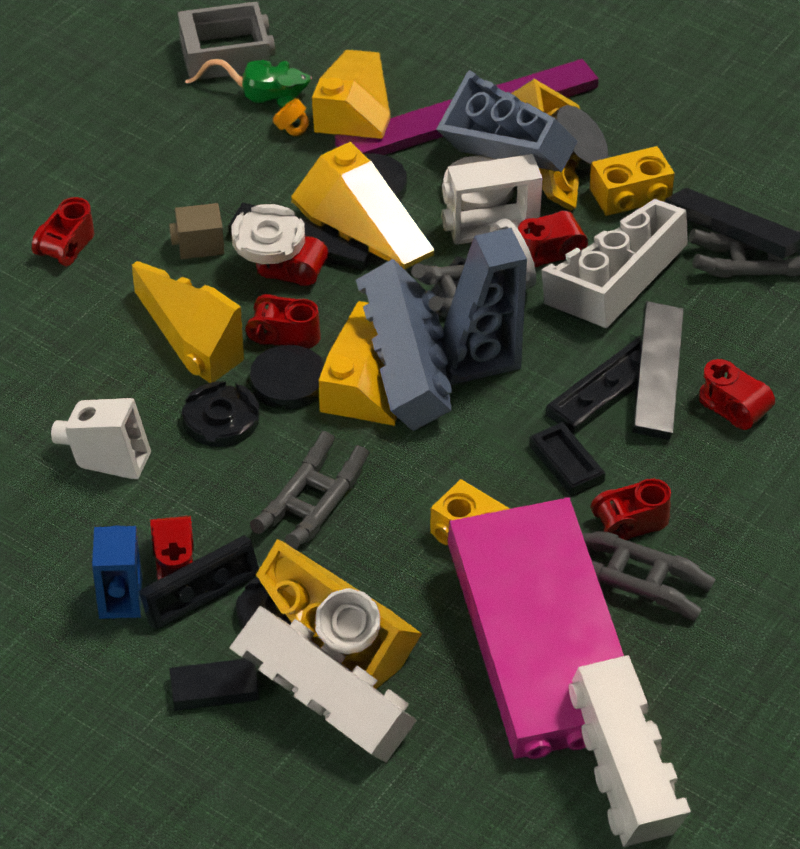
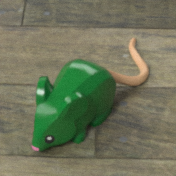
[185,59,311,108]

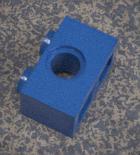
[92,525,142,619]

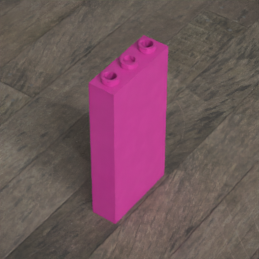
[447,497,624,759]

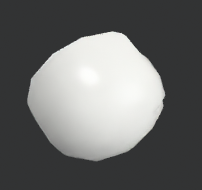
[315,588,380,655]

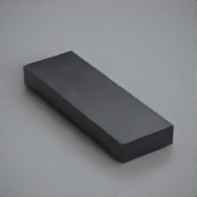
[139,535,259,630]

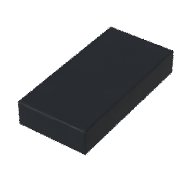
[529,422,606,497]
[169,659,259,711]

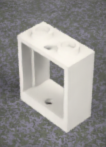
[441,154,542,245]

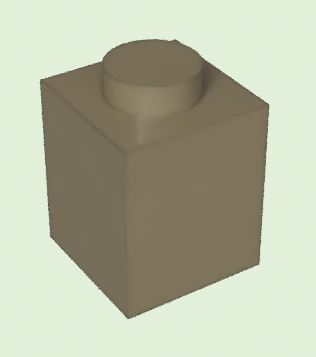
[169,203,224,259]

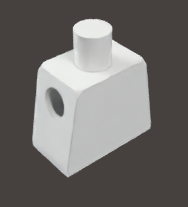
[51,398,151,480]

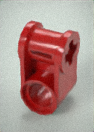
[32,197,94,267]
[518,211,588,267]
[256,237,328,286]
[245,294,321,349]
[698,359,775,430]
[590,478,671,540]
[150,515,194,580]

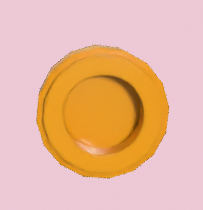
[272,98,309,136]

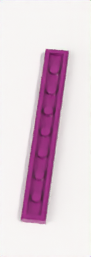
[335,59,599,155]

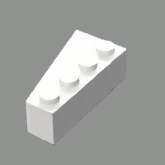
[541,199,688,328]
[229,606,417,763]
[569,655,691,847]

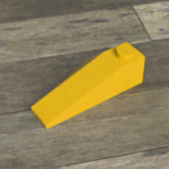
[312,50,390,139]
[511,79,580,211]
[291,142,434,269]
[132,261,244,383]
[319,301,397,426]
[256,540,422,689]

